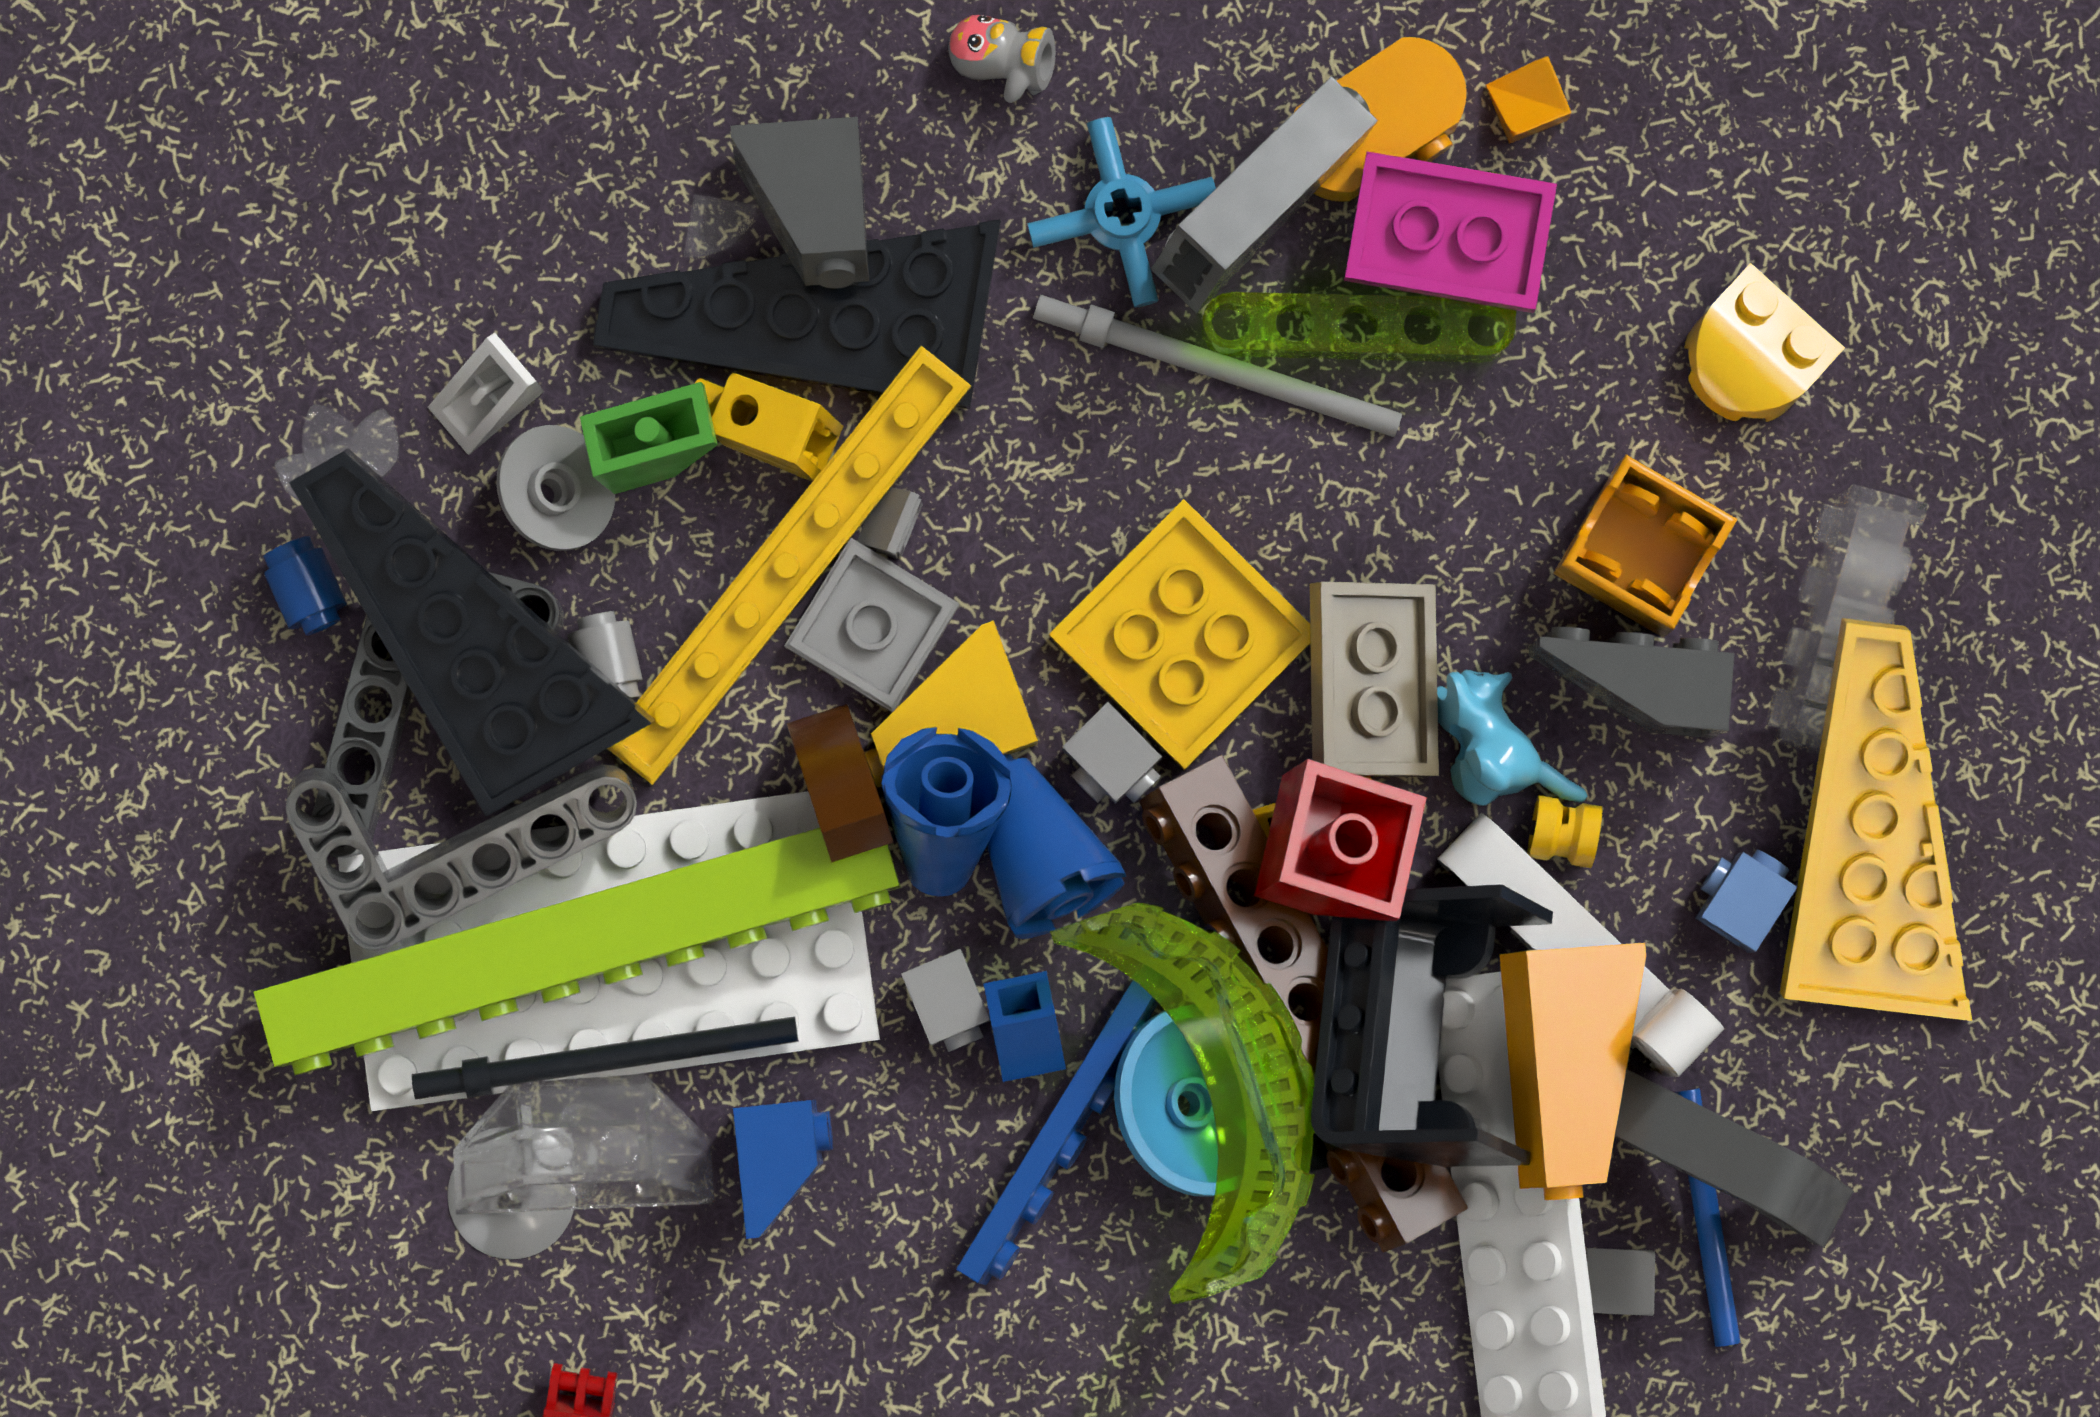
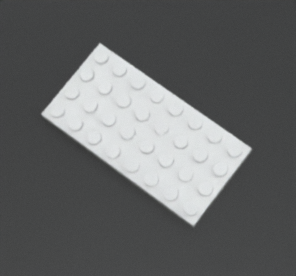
[338,791,880,1111]

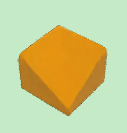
[1486,56,1572,144]

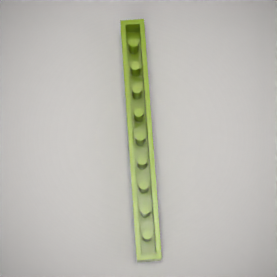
[254,828,901,1076]

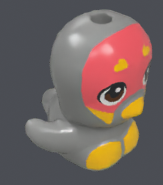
[948,15,1056,103]

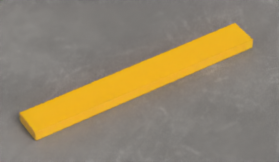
[607,346,972,785]

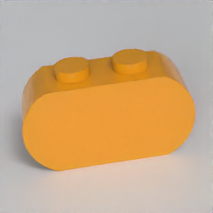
[1294,37,1466,201]

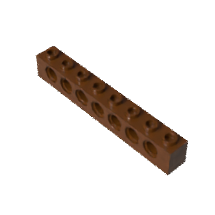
[1139,754,1468,1253]

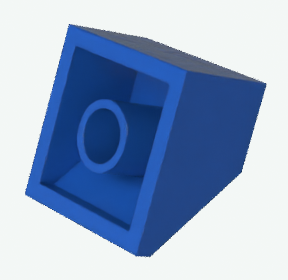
[733,1100,833,1239]

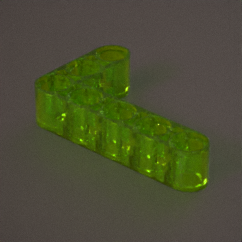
[1201,171,1516,363]

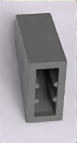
[730,117,869,288]

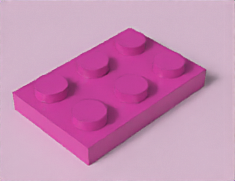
[1344,151,1557,313]

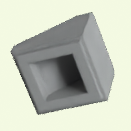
[857,487,923,559]
[1586,1248,1655,1316]

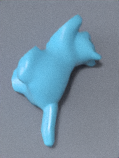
[1437,669,1588,806]

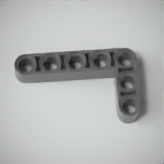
[312,572,564,858]
[286,764,637,950]
[1614,1069,1854,1248]

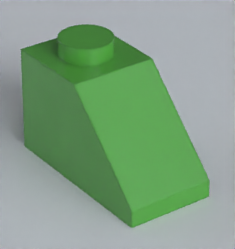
[580,382,718,494]

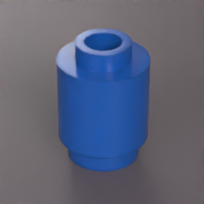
[263,536,347,636]

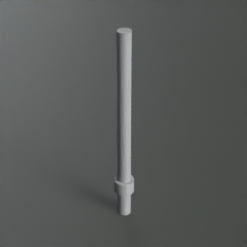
[1033,295,1402,438]

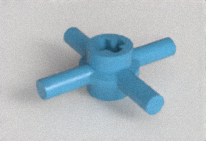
[1027,117,1216,307]

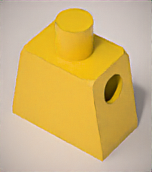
[694,373,844,482]

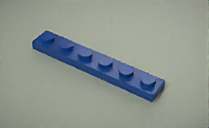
[956,961,1181,1285]

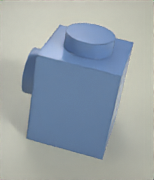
[1695,849,1797,953]

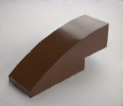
[787,704,893,863]

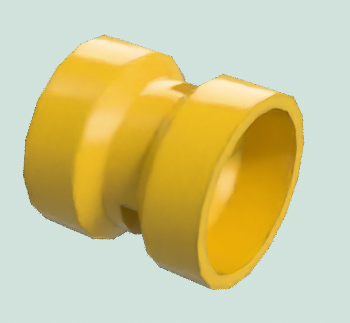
[1527,795,1602,868]

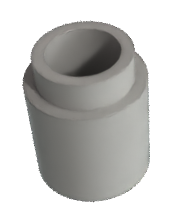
[567,611,643,700]

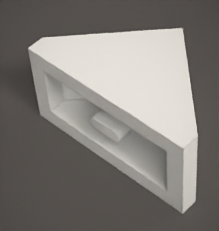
[428,333,544,455]

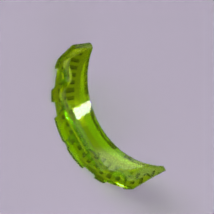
[1050,902,1315,1304]

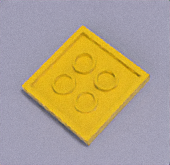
[1049,499,1311,771]

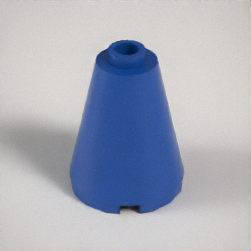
[882,727,1012,896]
[985,754,1127,939]

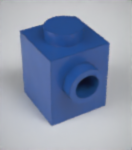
[983,971,1066,1082]

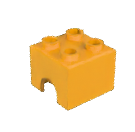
[1553,454,1738,638]

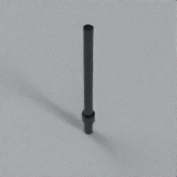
[411,1016,799,1100]

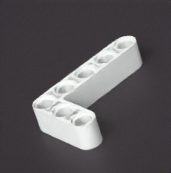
[1437,813,1724,1077]

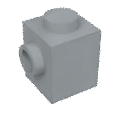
[1062,702,1162,805]

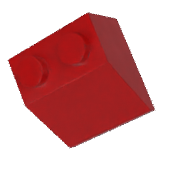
[1254,759,1427,921]

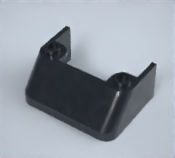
[1311,884,1553,1167]

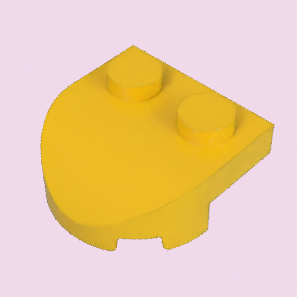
[1684,263,1845,422]

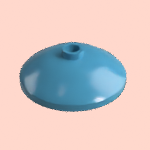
[1114,1003,1248,1197]

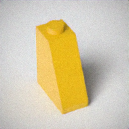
[864,620,1038,788]

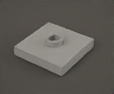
[784,538,960,712]

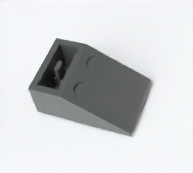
[1529,627,1735,738]

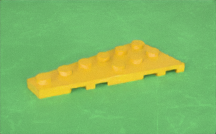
[1780,618,1972,1021]

